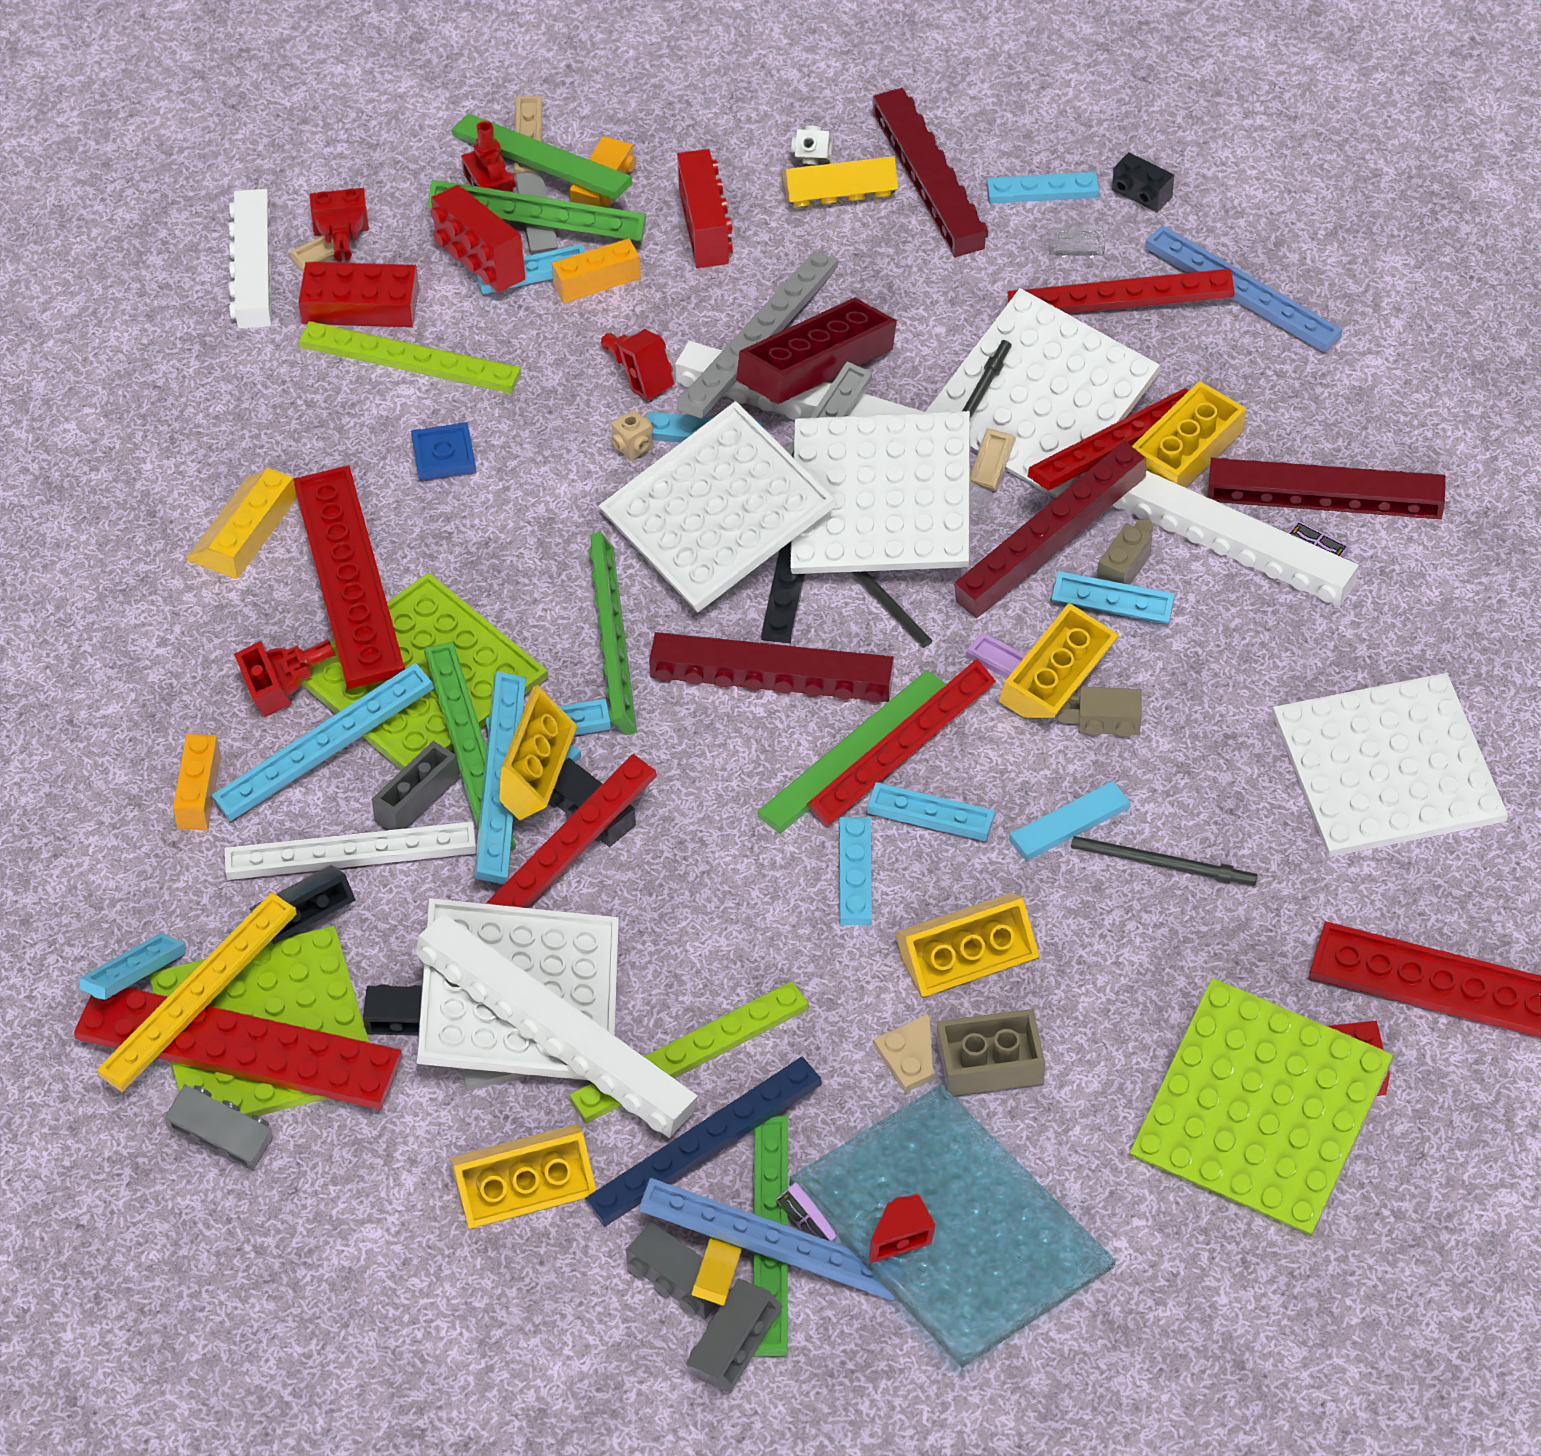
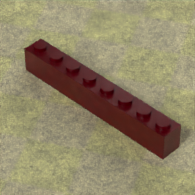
[873,87,988,258]
[954,440,1146,619]
[1207,457,1446,519]
[649,632,894,703]

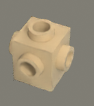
[611,409,654,461]

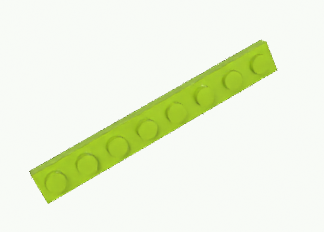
[299,321,521,394]
[569,981,809,1124]

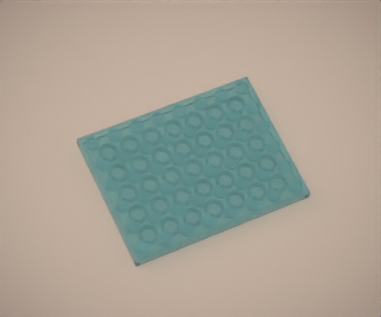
[789,1084,1116,1368]

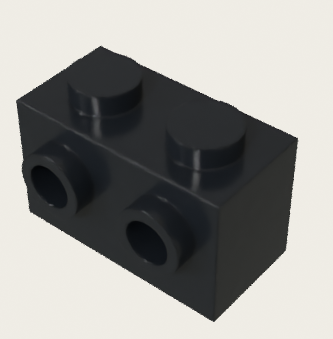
[1112,152,1175,213]

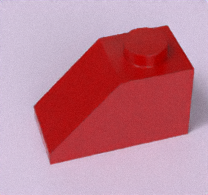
[868,1193,936,1263]

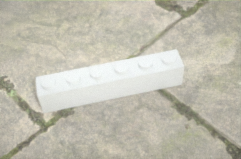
[229,189,272,329]

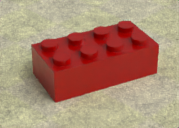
[677,149,733,269]
[430,184,526,293]
[298,261,419,328]

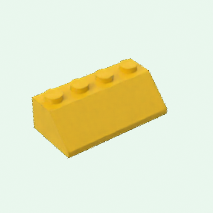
[781,156,898,207]
[1132,381,1246,488]
[186,468,297,579]
[998,603,1119,718]
[499,685,578,820]
[895,893,1039,998]
[449,1124,596,1229]

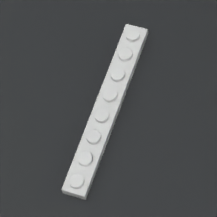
[224,821,476,880]

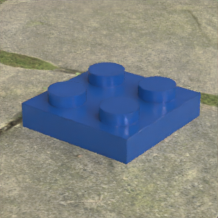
[411,422,476,481]

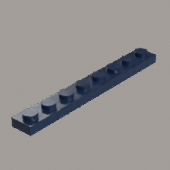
[585,1056,822,1227]

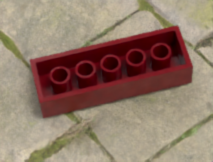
[736,297,897,405]

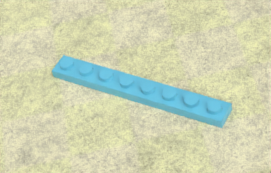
[212,663,434,822]
[474,671,526,885]

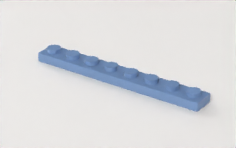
[1145,225,1342,353]
[638,1178,904,1301]

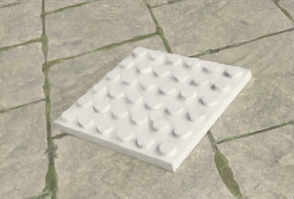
[925,288,1161,498]
[599,401,837,613]
[791,411,970,574]
[1272,673,1508,857]
[417,898,619,1080]

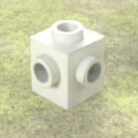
[791,126,833,166]

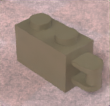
[1097,519,1153,585]
[1058,686,1142,737]

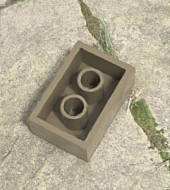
[936,1009,1045,1097]

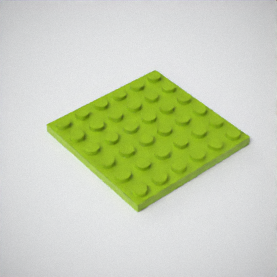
[301,572,549,770]
[149,925,369,1118]
[1129,978,1394,1236]

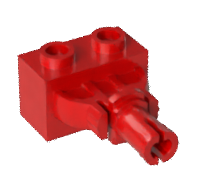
[461,120,516,192]
[309,188,369,261]
[601,328,675,401]
[234,638,336,717]

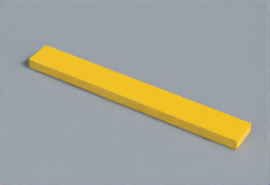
[97,892,297,1092]

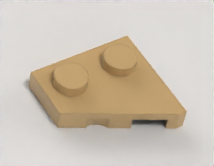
[873,1014,933,1093]

